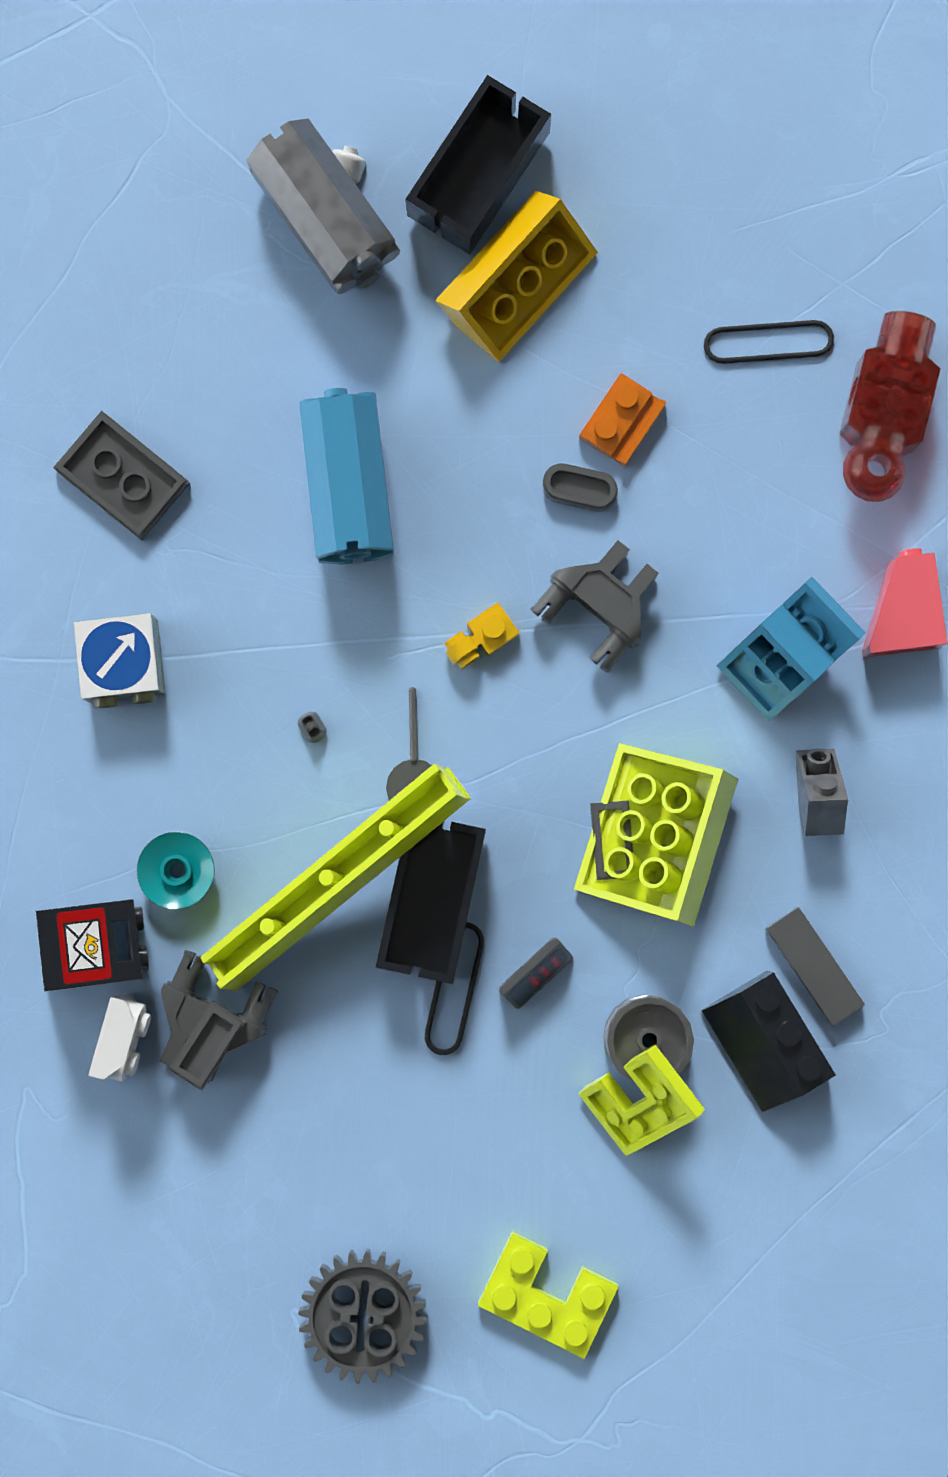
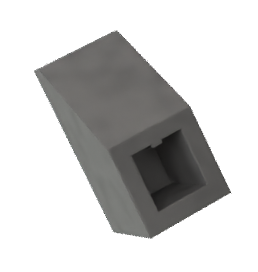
[796,749,848,836]

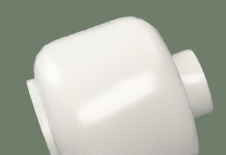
[332,145,366,184]

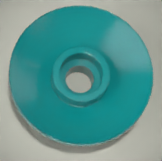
[137,832,215,909]

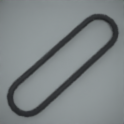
[703,320,834,364]
[424,922,484,1055]

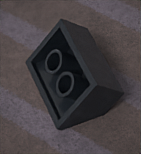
[701,971,836,1112]

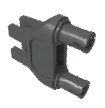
[530,540,659,673]
[159,950,279,1084]

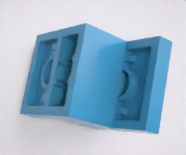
[716,577,866,721]

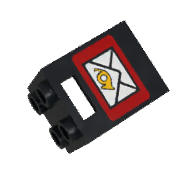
[36,899,149,992]

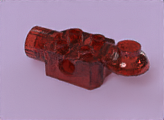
[839,311,941,502]

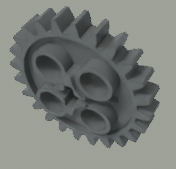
[298,1249,427,1384]

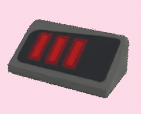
[499,937,573,1009]

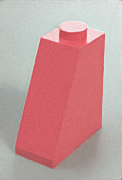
[862,548,948,658]

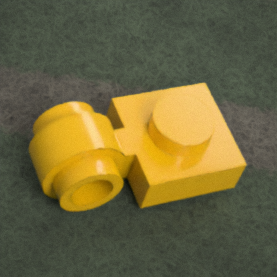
[444,602,520,669]

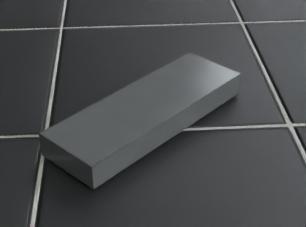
[765,907,865,1026]

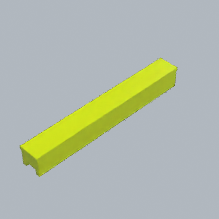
[200,764,471,991]

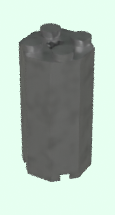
[246,118,400,294]

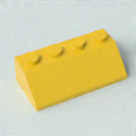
[435,190,598,362]

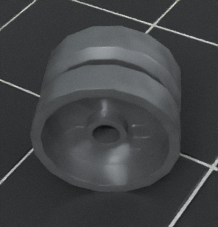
[603,994,694,1082]

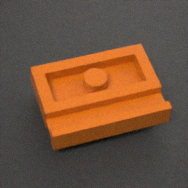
[579,373,667,468]

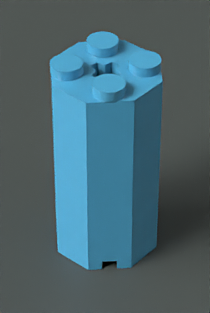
[299,388,394,565]

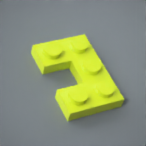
[578,1045,705,1156]
[478,1231,619,1359]

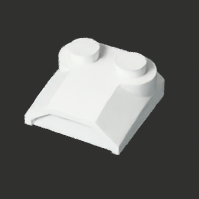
[88,993,151,1082]

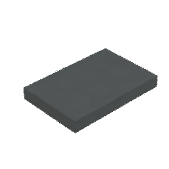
[53,410,190,541]

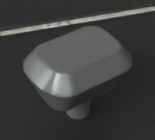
[298,712,327,743]

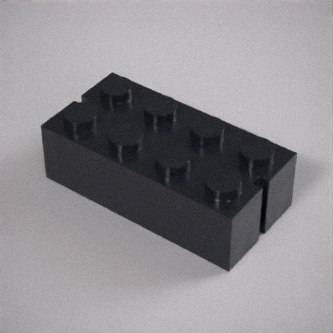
[405,75,552,255]
[376,821,486,984]

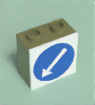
[73,613,166,708]

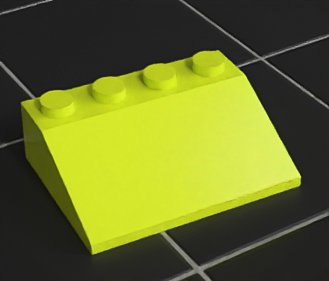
[574,743,738,927]

